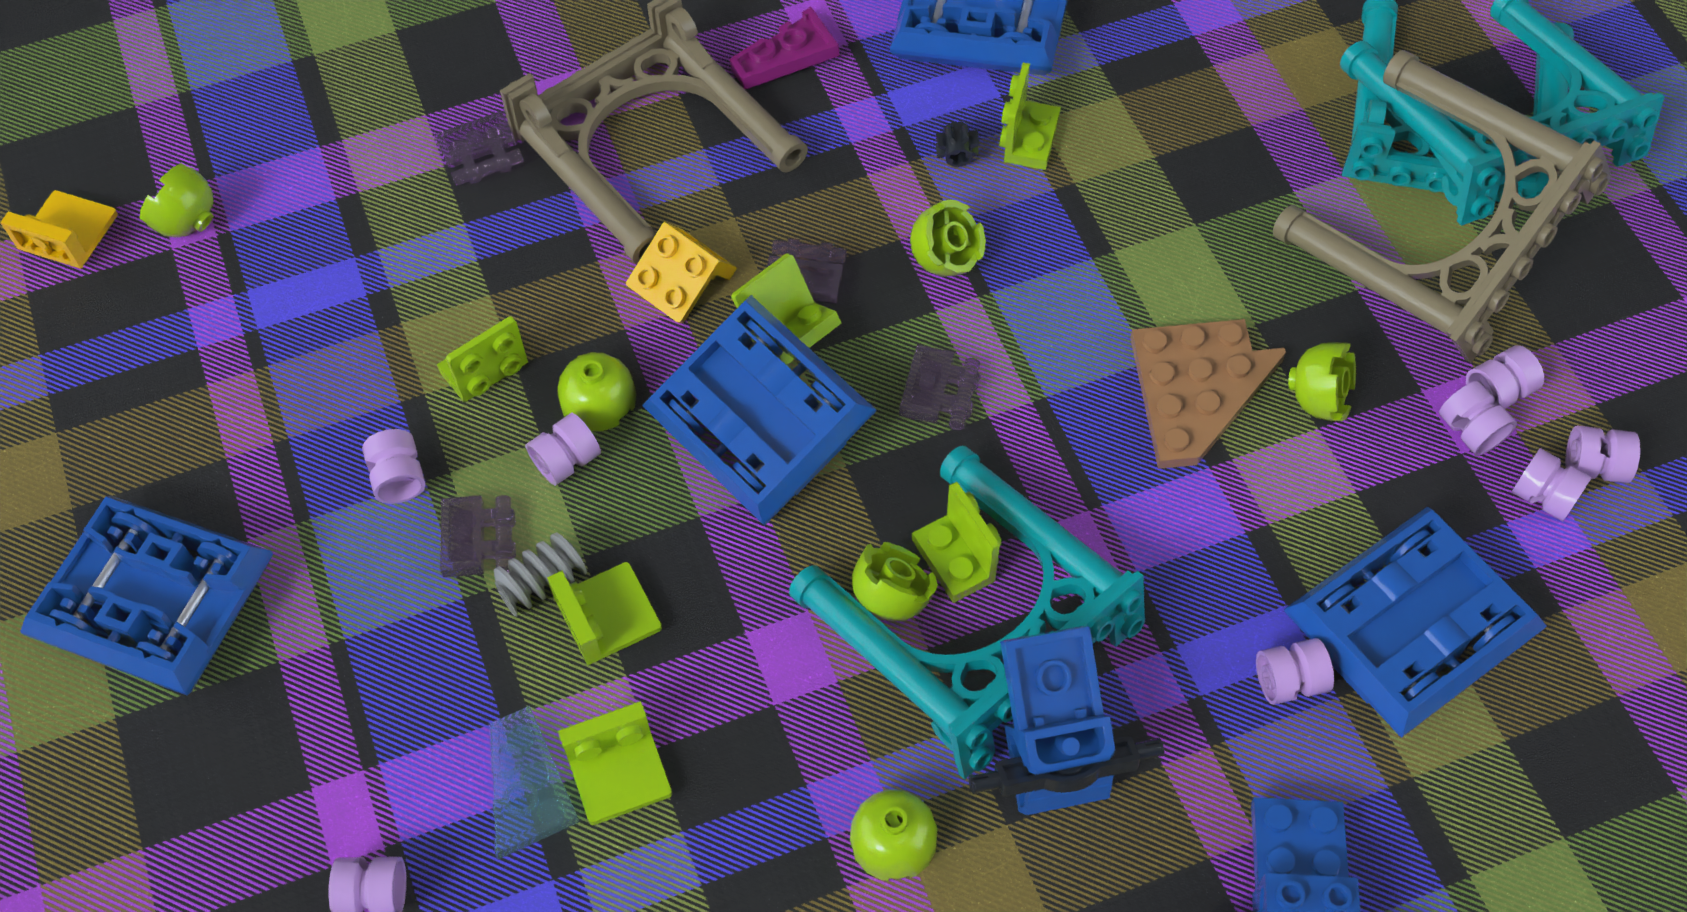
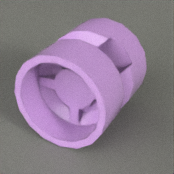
[1466,345,1544,409]
[1439,381,1517,456]
[525,413,601,486]
[1565,425,1640,483]
[362,429,426,504]
[1512,448,1592,522]
[1256,638,1334,705]
[329,857,406,912]

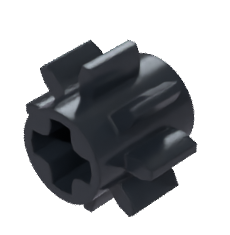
[936,122,980,167]

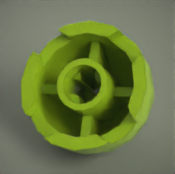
[139,163,214,238]
[910,200,986,277]
[1288,342,1356,421]
[558,352,636,432]
[852,542,938,621]
[850,789,937,881]

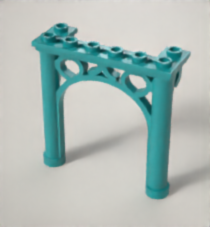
[1340,0,1665,226]
[1341,0,1574,204]
[789,446,1145,780]

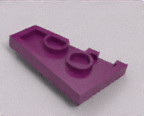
[729,7,840,89]

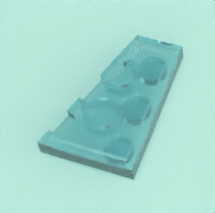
[490,706,580,859]

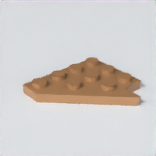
[1130,319,1286,469]

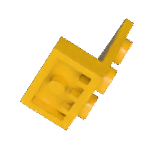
[0,190,118,269]
[626,222,737,323]

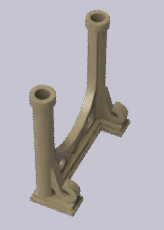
[500,0,808,265]
[1273,50,1611,363]

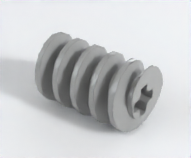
[494,532,587,616]

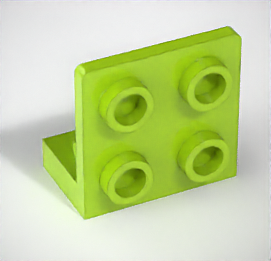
[999,63,1061,170]
[731,253,841,365]
[437,316,528,403]
[912,482,1001,603]
[547,562,662,666]
[558,701,672,825]

